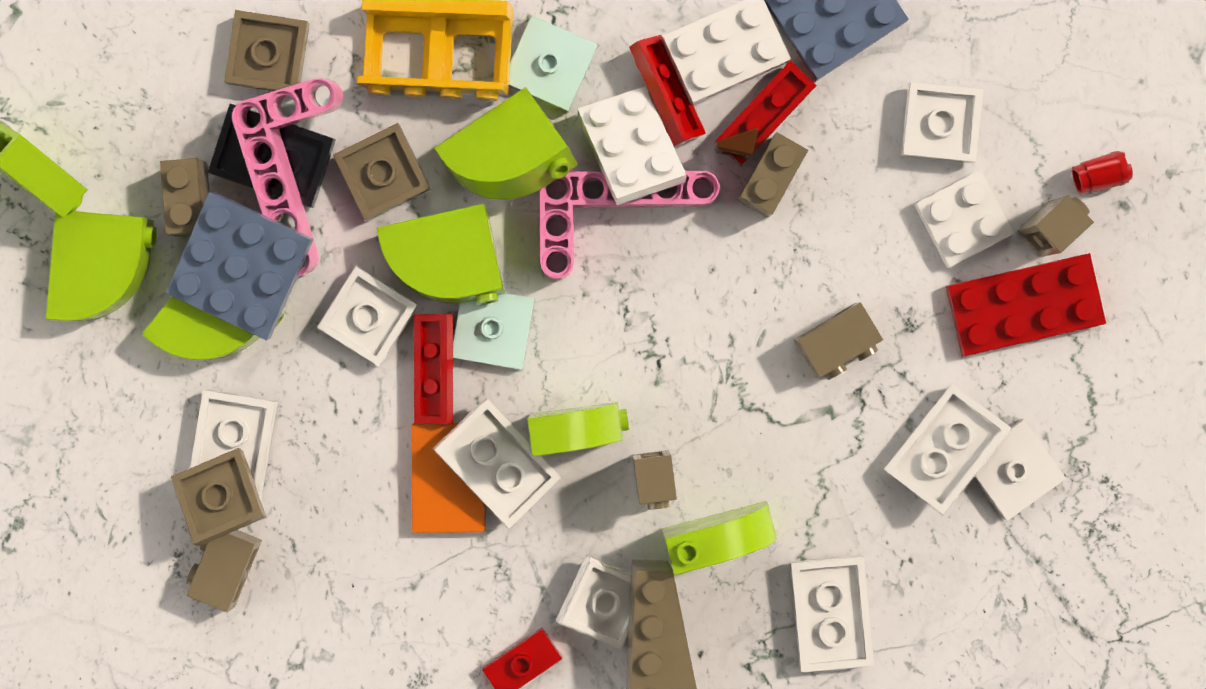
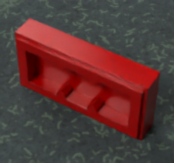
[482,627,563,689]

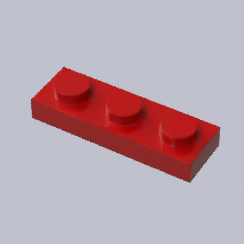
[629,35,706,147]
[715,61,817,167]
[414,314,453,424]

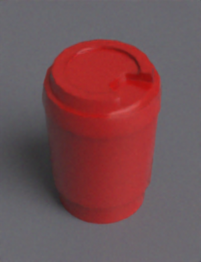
[1072,151,1133,195]

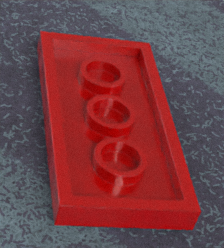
[946,253,1106,356]

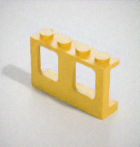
[357,0,514,101]

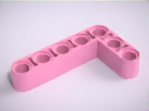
[232,78,343,276]
[540,171,720,280]

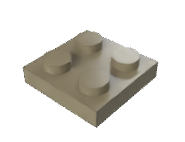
[224,10,310,91]
[333,123,432,221]
[171,448,266,546]

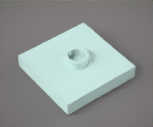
[509,15,598,113]
[453,293,535,370]

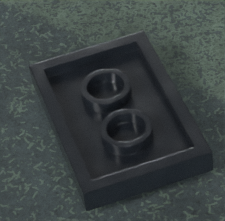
[207,103,336,208]

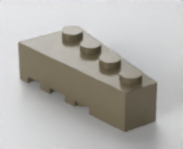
[626,560,697,689]

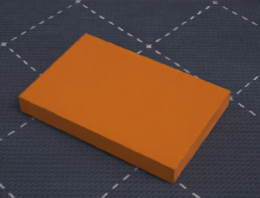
[411,423,486,533]

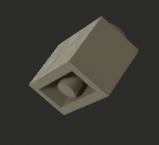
[737,132,809,218]
[160,158,210,237]
[1017,195,1094,257]
[794,302,883,380]
[633,450,677,510]
[186,530,262,612]

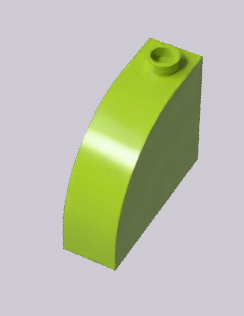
[434,87,578,200]
[0,122,88,218]
[376,203,505,305]
[46,211,157,321]
[142,296,286,360]
[527,402,629,456]
[662,501,777,575]

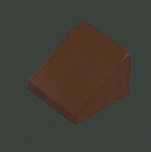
[714,128,758,160]

